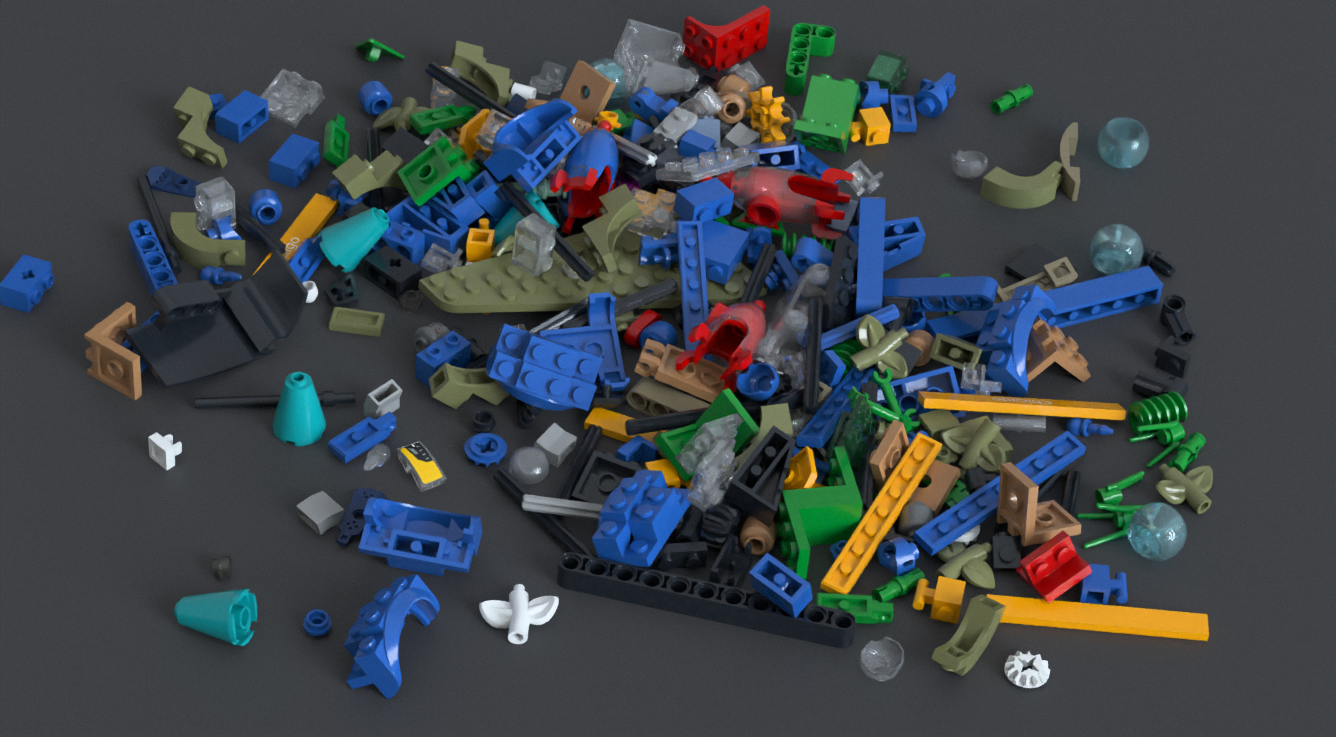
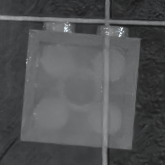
[260,69,325,128]
[624,187,679,240]
[676,413,743,474]
[686,435,740,511]

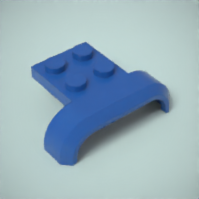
[539,292,630,392]

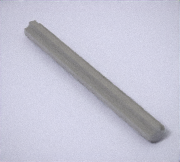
[593,125,658,167]
[521,494,683,531]

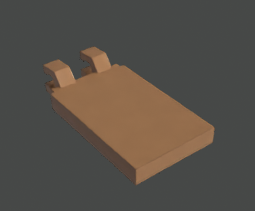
[634,338,739,403]

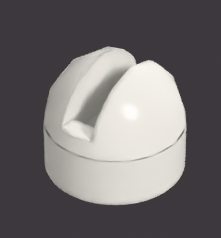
[302,281,318,303]

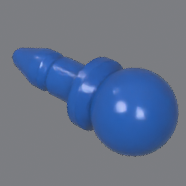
[200,266,242,285]
[1065,417,1113,437]

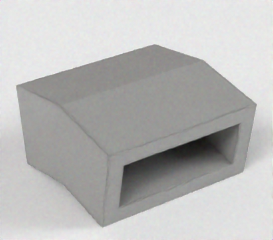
[720,121,760,157]
[364,379,403,419]
[531,423,577,468]
[296,491,344,535]

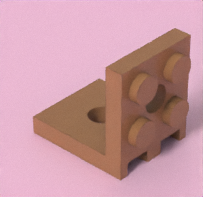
[525,60,616,125]
[84,302,142,400]
[1026,317,1091,383]
[869,420,961,517]
[997,462,1082,546]

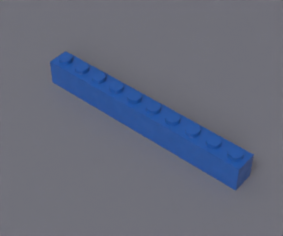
[925,266,1163,345]

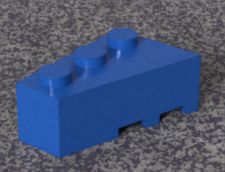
[424,170,486,226]
[386,196,469,261]
[846,217,926,272]

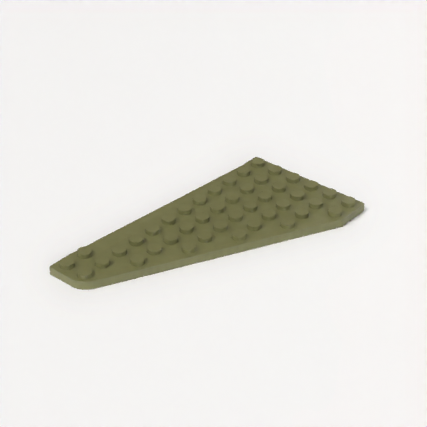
[418,218,768,313]

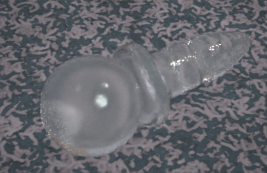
[364,443,391,471]

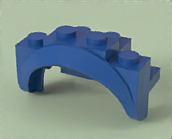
[483,98,582,193]
[976,284,1056,398]
[485,323,603,411]
[592,469,695,567]
[358,497,483,577]
[343,574,440,699]

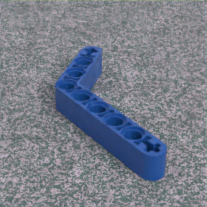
[855,196,885,317]
[120,219,178,372]
[791,237,998,312]

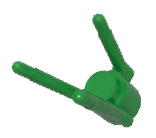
[1128,420,1185,468]
[1095,471,1156,513]
[1076,503,1140,549]

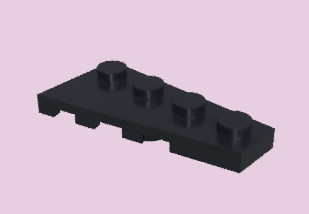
[822,236,858,339]

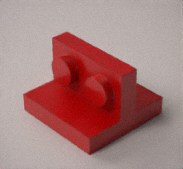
[1016,531,1092,604]

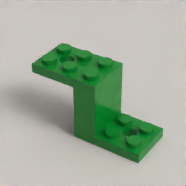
[794,74,862,154]
[775,446,863,581]

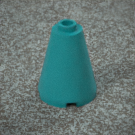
[492,189,560,247]
[318,208,389,273]
[273,372,326,446]
[174,589,257,646]

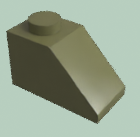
[929,333,982,374]

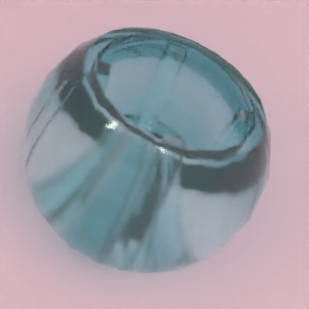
[584,58,626,109]
[1097,117,1149,168]
[1090,224,1144,276]
[1127,502,1187,561]

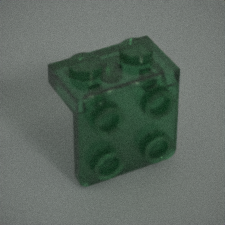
[825,395,876,467]

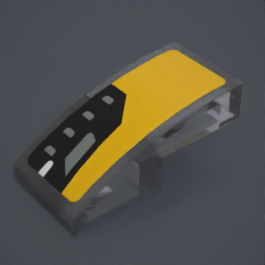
[395,440,447,492]

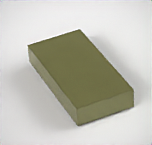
[329,307,385,337]

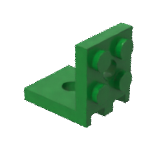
[397,135,481,207]
[654,388,760,482]

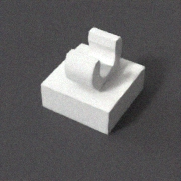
[148,432,182,470]

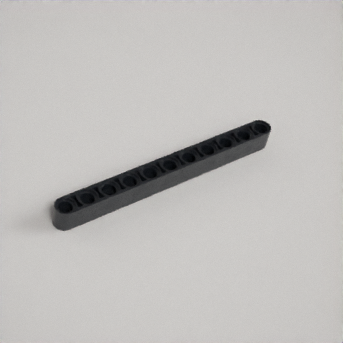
[557,552,856,649]

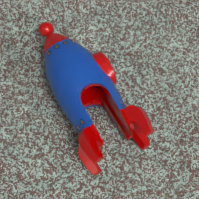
[550,120,619,235]

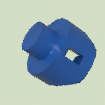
[859,81,888,109]
[914,82,948,118]
[205,215,241,240]
[877,537,919,576]

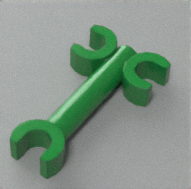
[871,368,921,431]
[847,386,914,433]

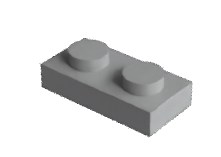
[653,107,697,144]

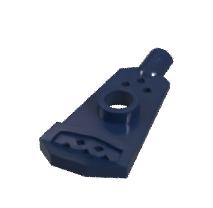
[147,166,212,199]
[336,489,388,546]

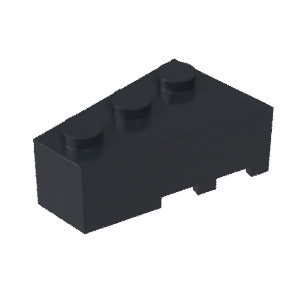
[724,425,796,527]

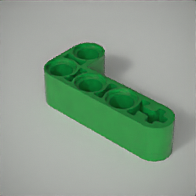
[784,23,836,96]

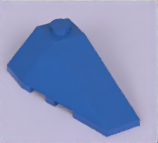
[877,365,966,421]

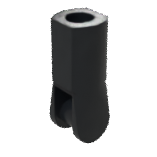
[766,389,804,412]

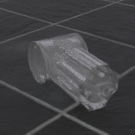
[679,85,724,119]

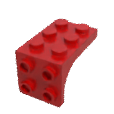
[682,5,770,72]

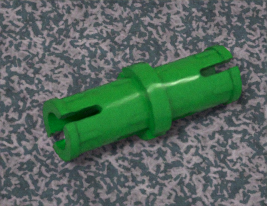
[990,83,1033,115]
[1168,432,1206,473]
[871,568,926,603]

